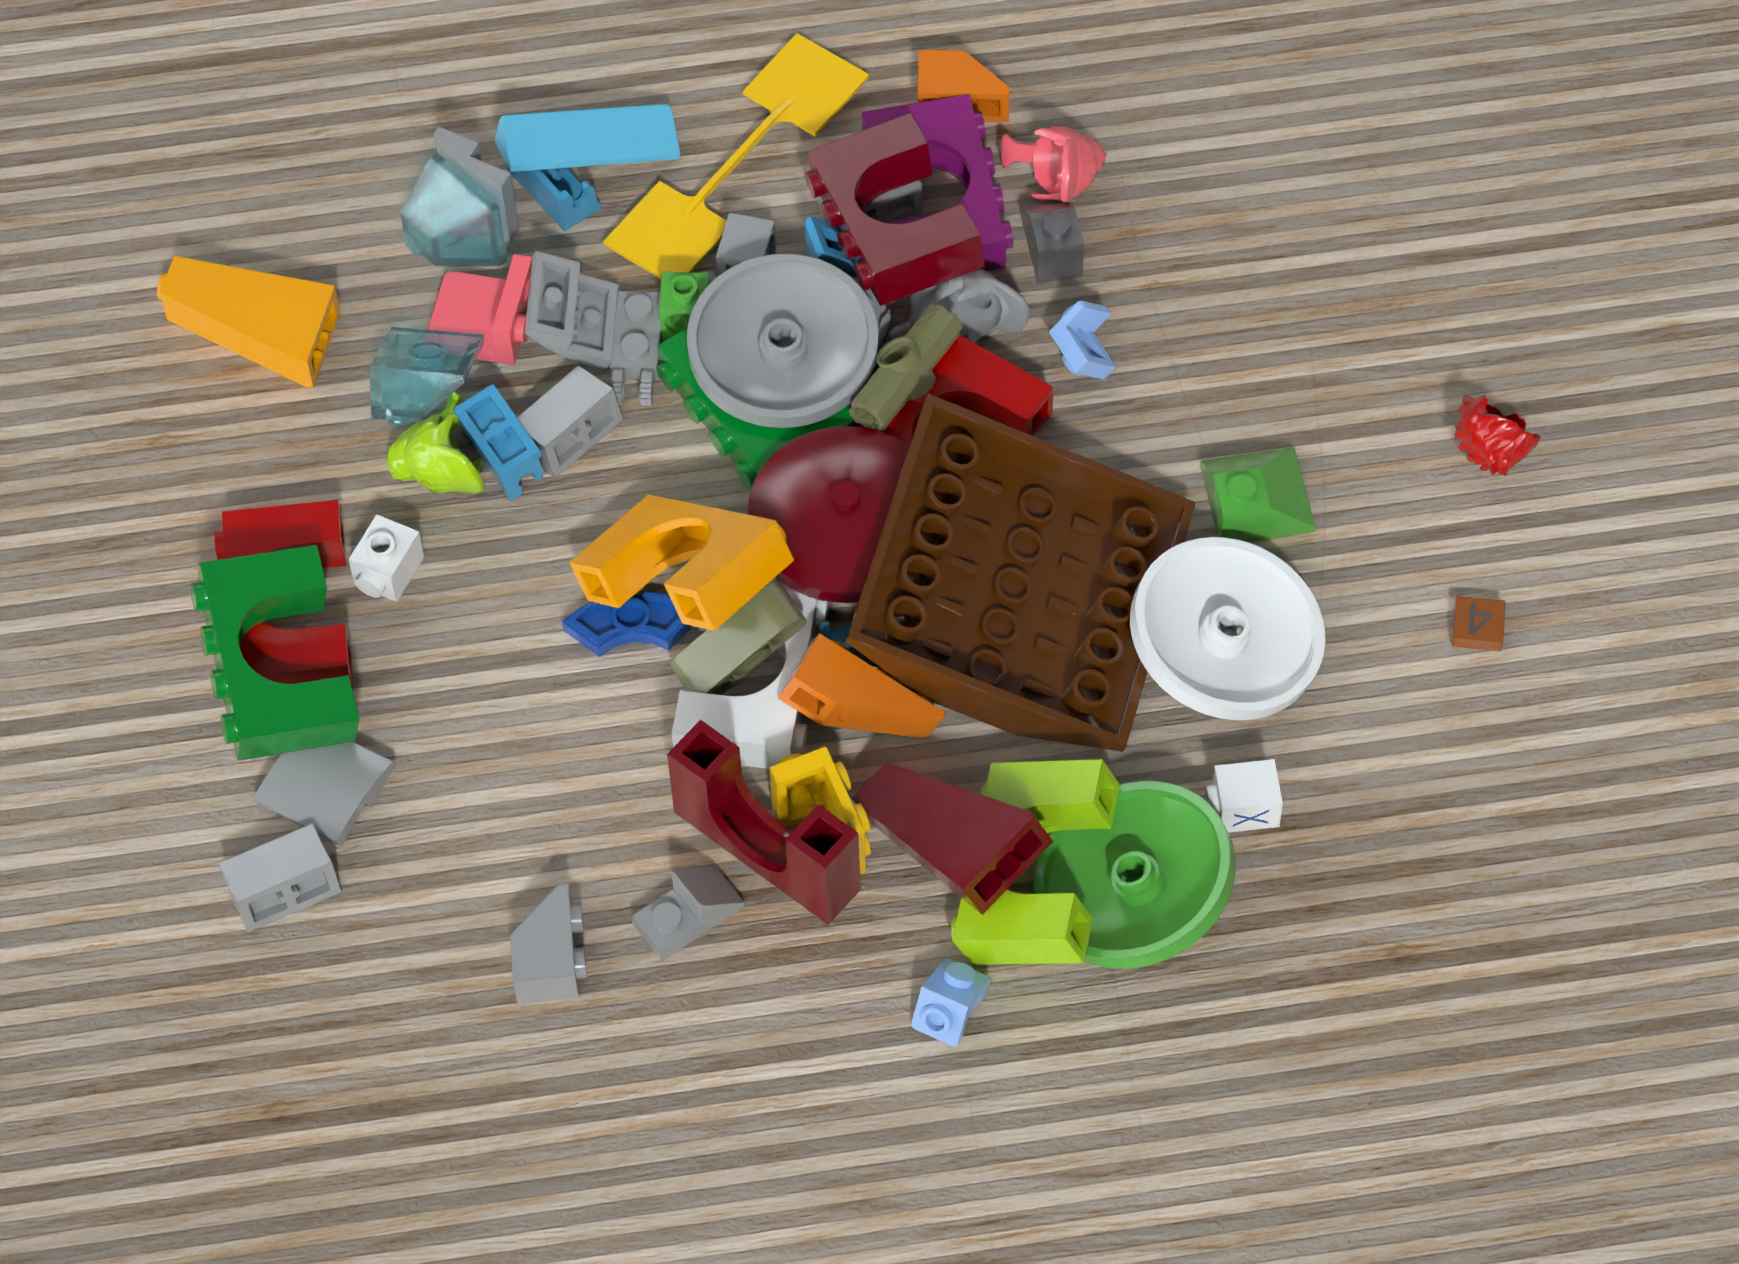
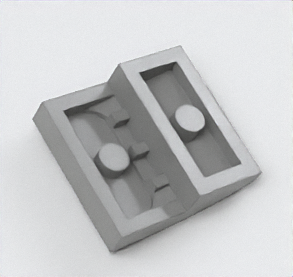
[434,127,519,241]
[525,251,618,371]
[252,742,395,847]

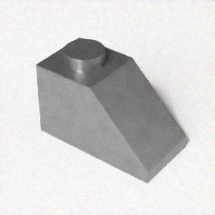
[1019,200,1084,284]

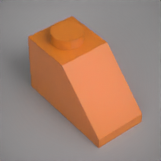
[918,49,1009,122]

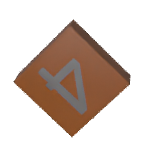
[1452,596,1506,651]

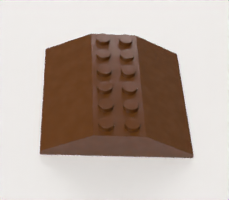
[845,393,1196,752]

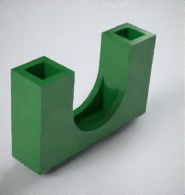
[657,328,860,489]
[190,545,359,761]

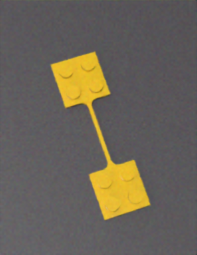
[603,33,869,280]

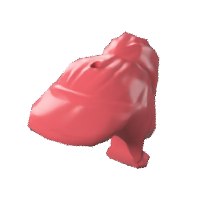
[998,126,1107,203]

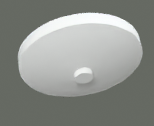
[1130,537,1325,720]

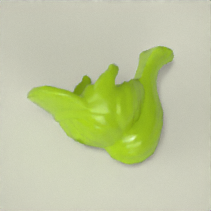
[386,390,486,494]

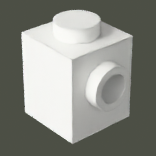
[348,514,424,602]

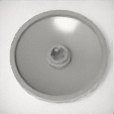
[687,254,879,428]

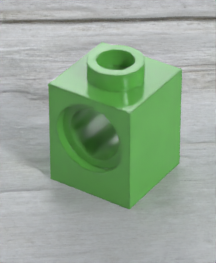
[659,272,710,342]

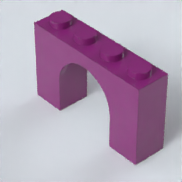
[861,94,1014,271]

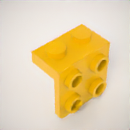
[769,746,871,875]

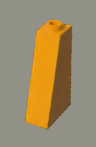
[157,256,341,388]

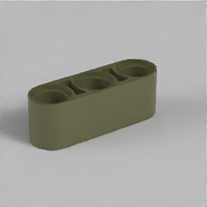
[670,579,807,695]

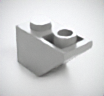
[510,884,587,1004]

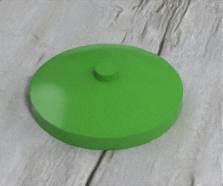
[1034,781,1236,969]

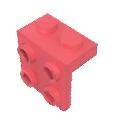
[425,254,532,365]

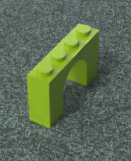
[951,759,1120,965]

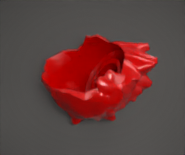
[1454,395,1540,476]

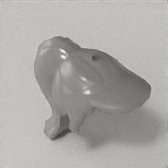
[887,269,1030,344]

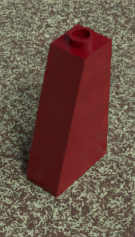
[851,762,1053,915]

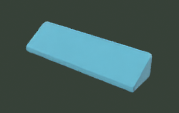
[494,104,680,172]

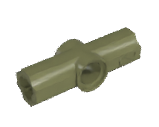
[848,304,963,432]

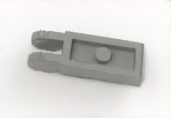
[610,291,662,406]

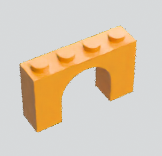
[569,494,794,631]

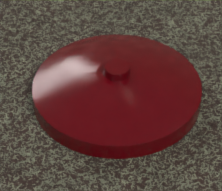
[748,426,909,603]

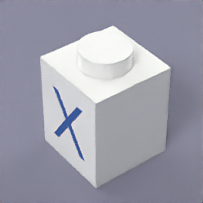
[1205,759,1283,833]

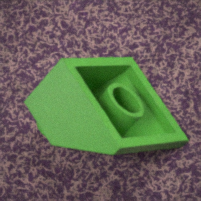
[1200,447,1315,542]

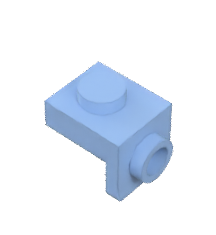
[1049,301,1116,380]
[911,958,991,1046]

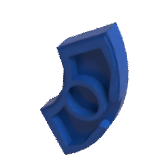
[562,591,692,657]

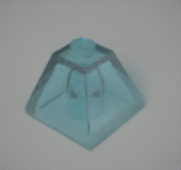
[400,152,507,266]
[370,327,484,425]

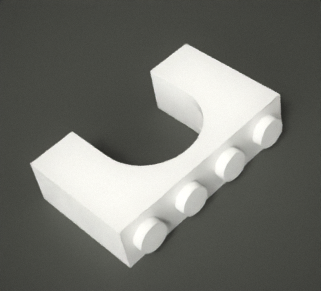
[672,577,829,769]

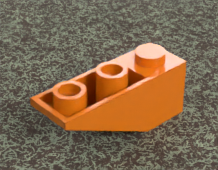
[778,633,946,739]

